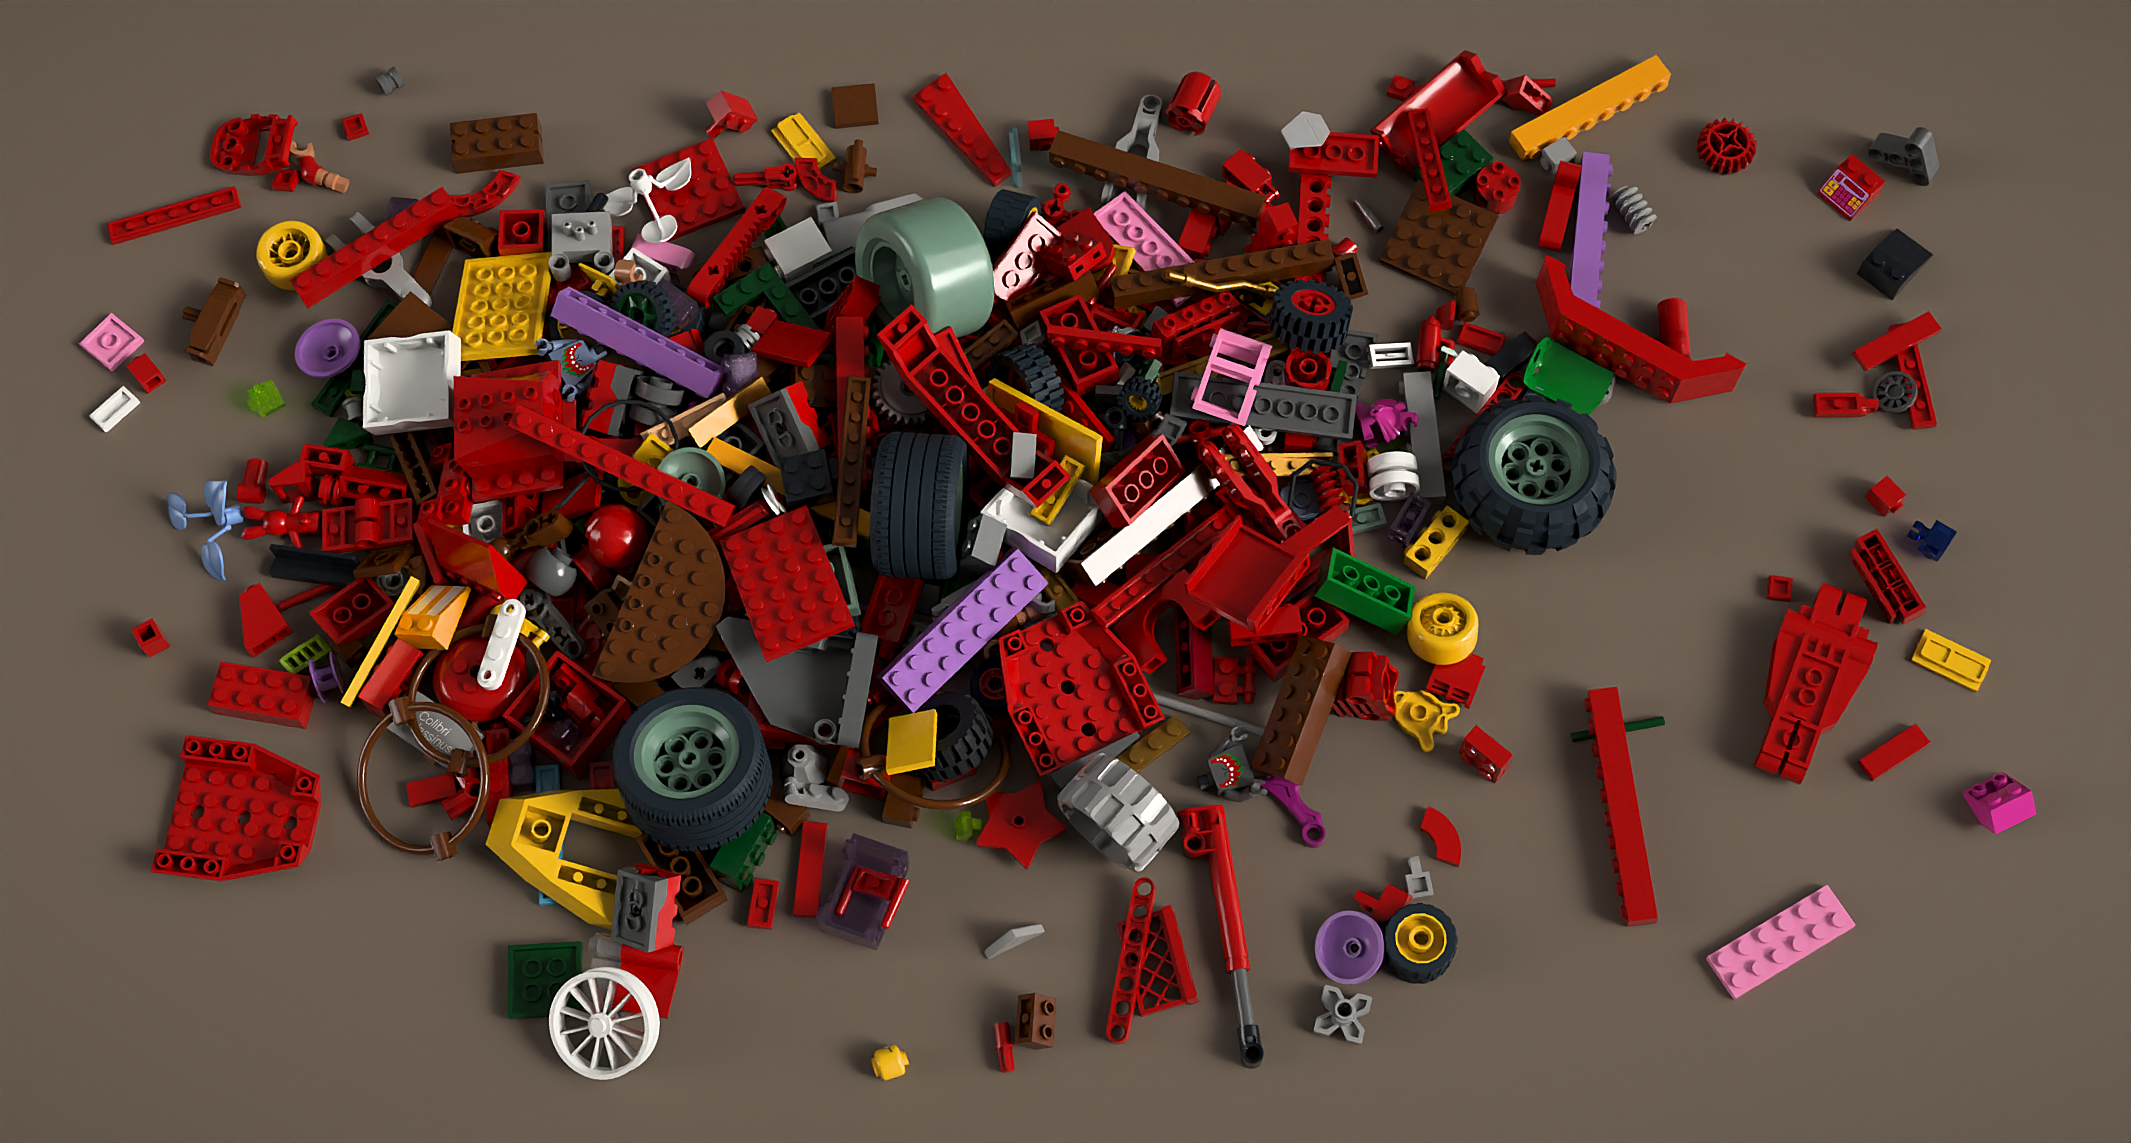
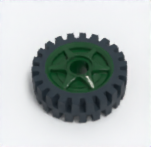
[609,280,677,338]

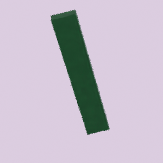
[311,299,398,418]

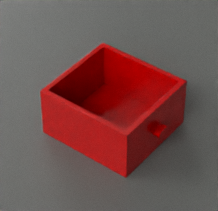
[502,651,633,780]

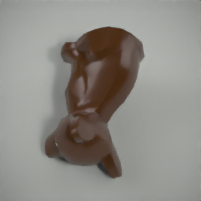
[401,554,430,604]

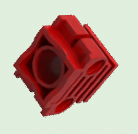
[1332,651,1399,721]

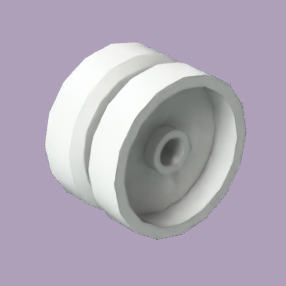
[1366,451,1420,501]

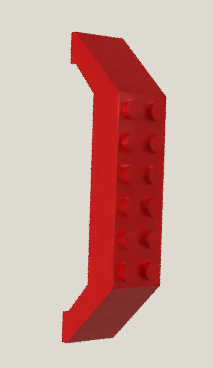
[1536,255,1746,404]
[877,304,1071,508]

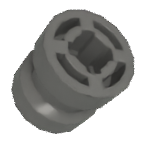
[375,66,405,96]

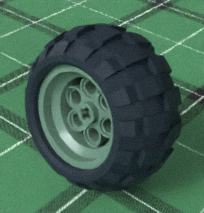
[1452,395,1617,555]

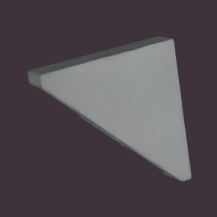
[985,924,1045,959]

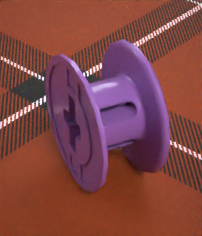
[308,652,347,703]

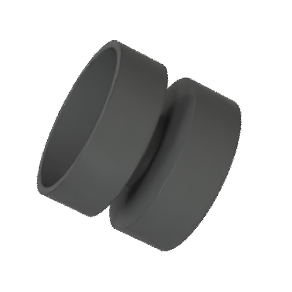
[628,376,684,426]

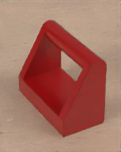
[268,461,317,504]

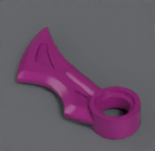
[1255,777,1326,848]

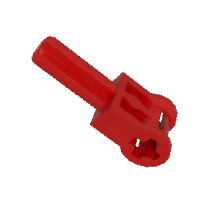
[734,163,799,191]

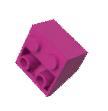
[1962,772,2036,834]

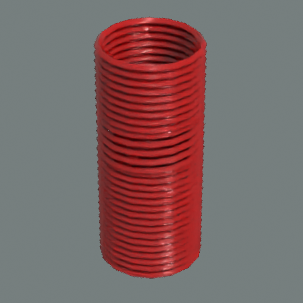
[1657,298,1691,359]

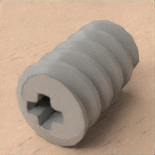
[1611,186,1657,235]

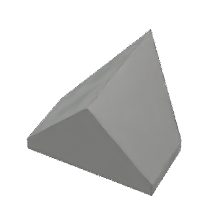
[1281,111,1330,150]

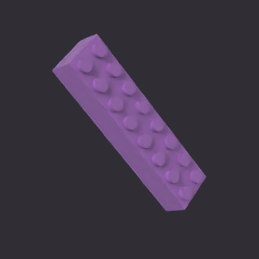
[876,548,1049,713]

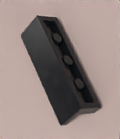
[269,544,360,588]

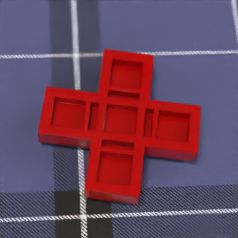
[1000,401,1055,459]

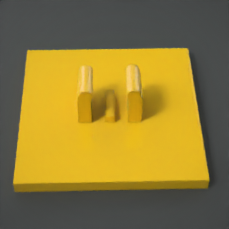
[579,263,618,297]

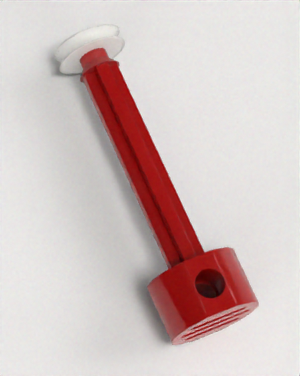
[638,484,787,565]

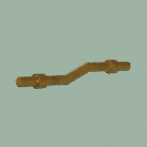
[1166,270,1276,300]

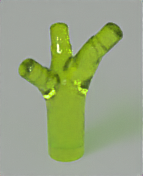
[1384,430,1406,453]

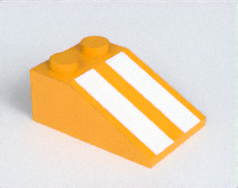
[395,585,471,650]

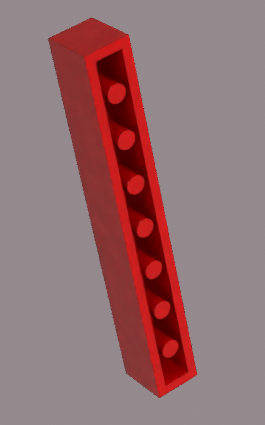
[289,186,460,309]
[836,317,871,490]

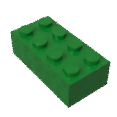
[1314,547,1415,635]

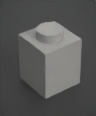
[1540,137,1577,176]

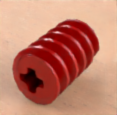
[1310,465,1349,514]

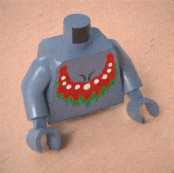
[534,338,608,402]

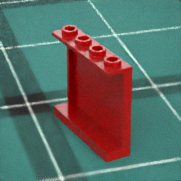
[1184,515,1310,635]

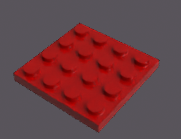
[631,138,745,242]

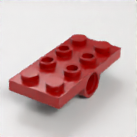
[322,498,415,553]

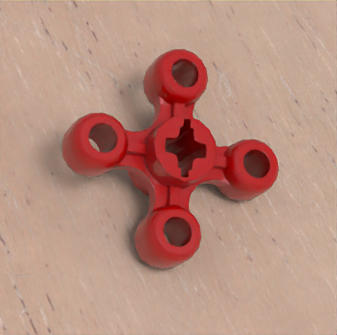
[1040,183,1082,227]

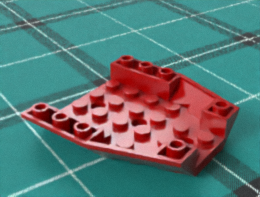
[998,601,1165,778]
[151,735,321,882]

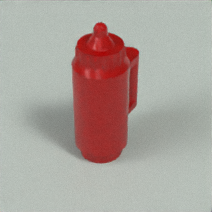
[1415,315,1455,374]

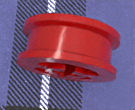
[569,543,615,595]

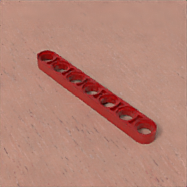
[1106,877,1156,1044]

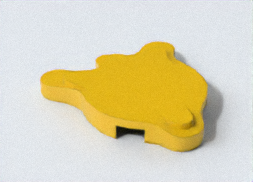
[1394,690,1460,753]

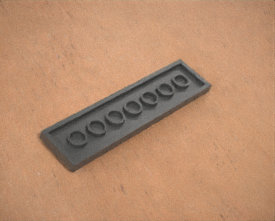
[1169,371,1357,441]

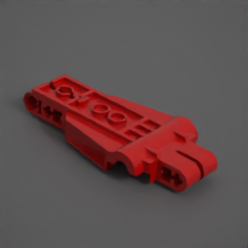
[1754,582,1878,785]

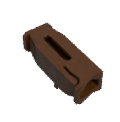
[182,277,246,366]

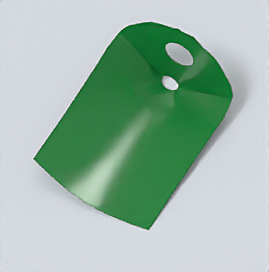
[1523,337,1614,415]

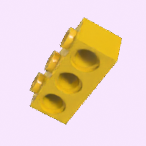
[1403,505,1469,580]

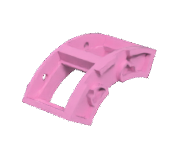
[1190,328,1272,426]

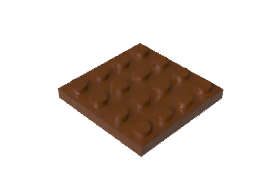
[1379,180,1499,295]

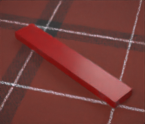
[1407,108,1452,212]
[106,186,242,245]

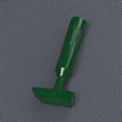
[1433,345,1458,399]

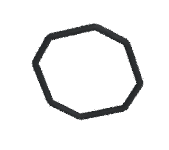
[1287,459,1359,525]
[536,467,593,517]

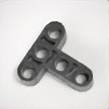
[1868,127,1939,186]

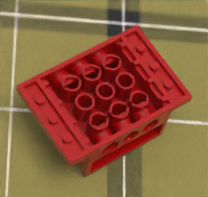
[453,360,564,503]

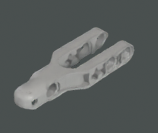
[1101,95,1162,211]
[324,212,432,307]

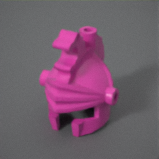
[1355,398,1419,448]

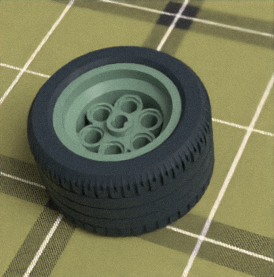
[870,431,970,580]
[612,687,772,852]

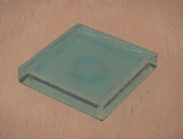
[1009,127,1022,188]

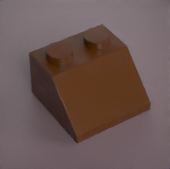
[444,217,499,259]

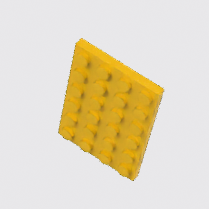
[452,252,552,361]

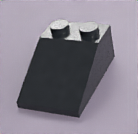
[1857,228,1933,300]

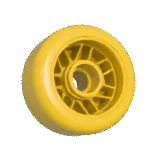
[256,221,328,291]
[1407,592,1479,665]

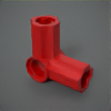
[440,768,480,820]

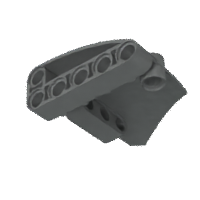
[716,616,878,749]

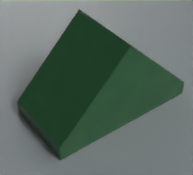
[324,417,374,450]

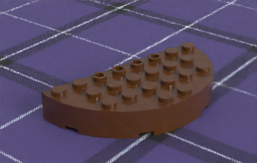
[592,501,726,683]

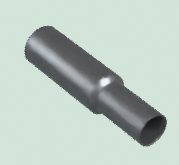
[1354,198,1384,233]

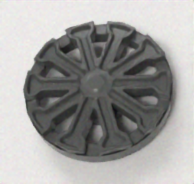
[1873,371,1918,413]

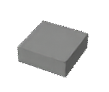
[815,201,839,228]

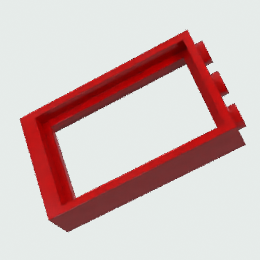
[1278,505,1355,607]

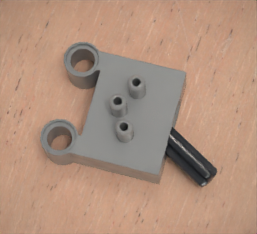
[549,192,615,282]

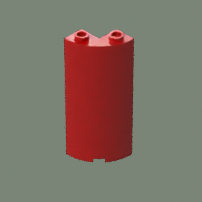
[1370,50,1507,173]

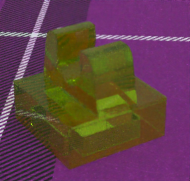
[955,811,982,841]

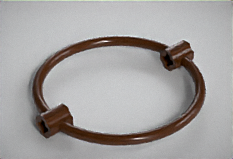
[406,614,550,778]
[855,689,1014,810]
[357,696,490,861]

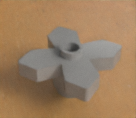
[1313,985,1372,1045]

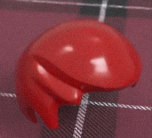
[585,504,649,569]

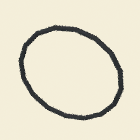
[581,400,679,492]

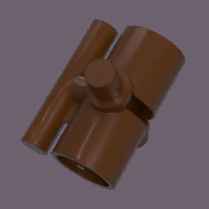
[832,139,877,193]

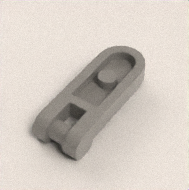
[783,777,849,811]

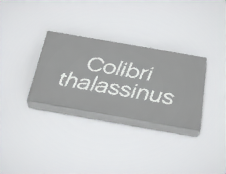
[387,691,485,769]

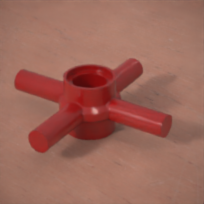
[1174,420,1233,461]

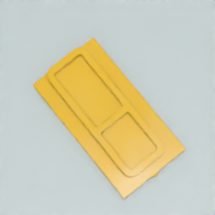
[771,112,836,170]
[1911,629,1991,692]

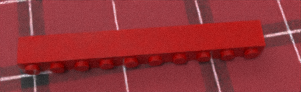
[508,404,736,527]
[1584,687,1658,927]

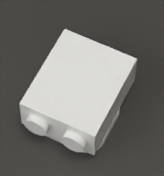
[763,217,833,284]

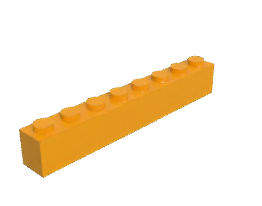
[1509,55,1671,162]

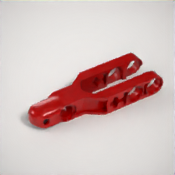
[1198,423,1303,543]

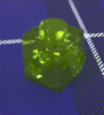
[247,379,287,418]

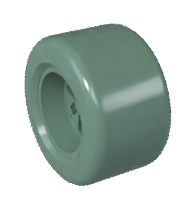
[855,196,995,338]

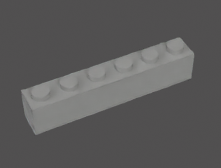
[1398,371,1446,507]

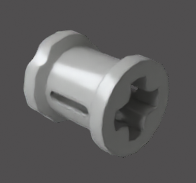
[342,397,363,425]

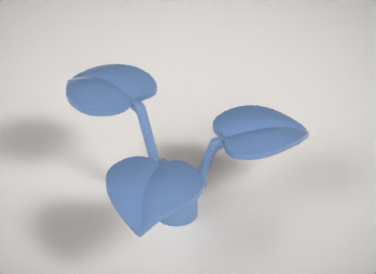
[167,480,243,581]

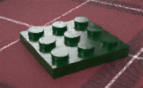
[507,941,583,1020]

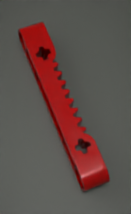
[686,187,787,307]

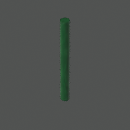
[1570,716,1665,742]

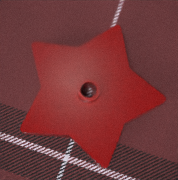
[976,781,1066,870]

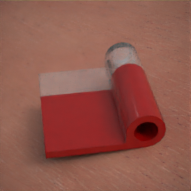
[584,932,684,1019]

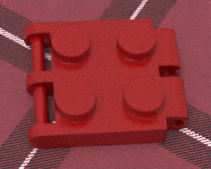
[1425,653,1486,709]

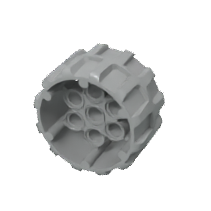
[1057,753,1179,873]

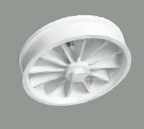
[549,967,660,1080]

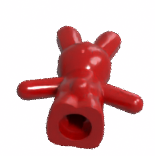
[241,495,322,548]

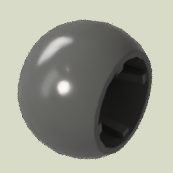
[525,547,577,596]

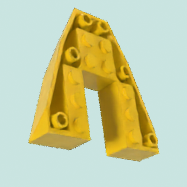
[485,789,642,930]

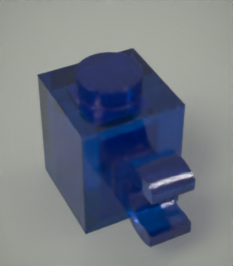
[1907,520,1957,562]

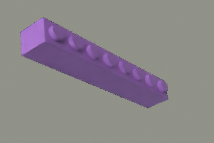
[1569,152,1613,309]
[551,287,726,398]

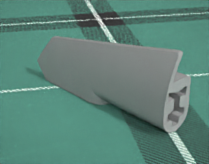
[822,193,923,255]

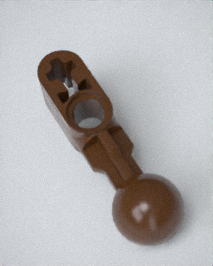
[488,509,573,563]

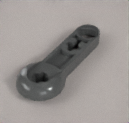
[516,580,587,659]

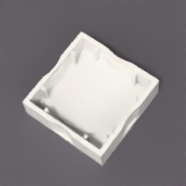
[363,330,461,435]
[980,479,1105,573]

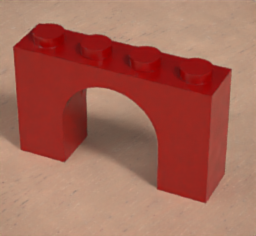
[1113,568,1222,674]

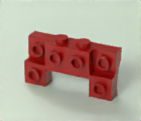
[417,442,474,529]

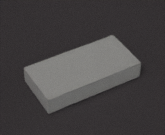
[1010,432,1037,481]

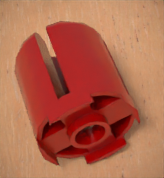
[1165,71,1221,136]

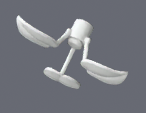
[603,157,691,244]

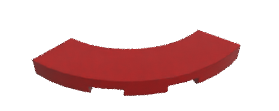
[449,169,521,218]

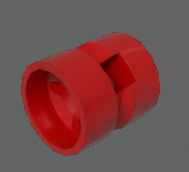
[716,658,751,699]

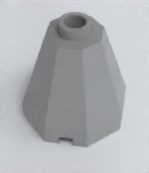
[780,745,829,785]

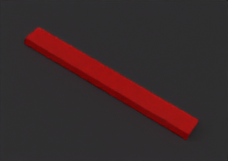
[1089,504,1237,630]

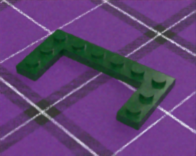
[713,262,836,390]

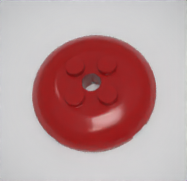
[433,634,528,722]

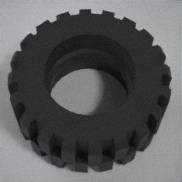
[907,691,993,782]

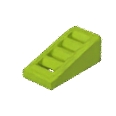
[279,634,333,675]

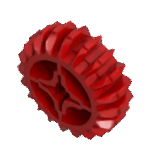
[1696,117,1757,175]

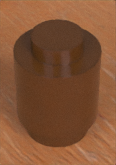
[1455,287,1480,322]

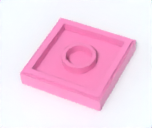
[79,313,144,372]

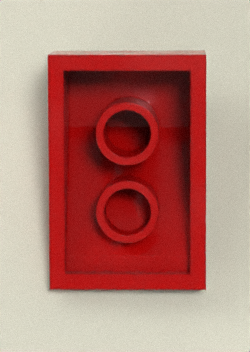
[309,577,395,646]

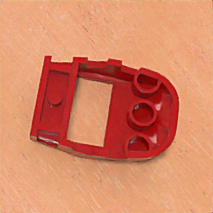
[210,114,298,176]

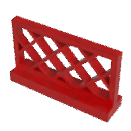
[1116,905,1199,1017]

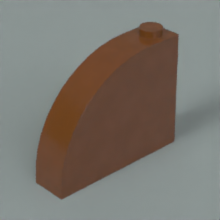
[362,291,473,368]

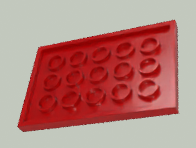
[719,505,855,663]

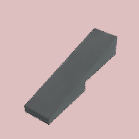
[1048,732,1140,791]

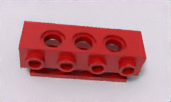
[1150,291,1241,359]
[1849,529,1926,625]

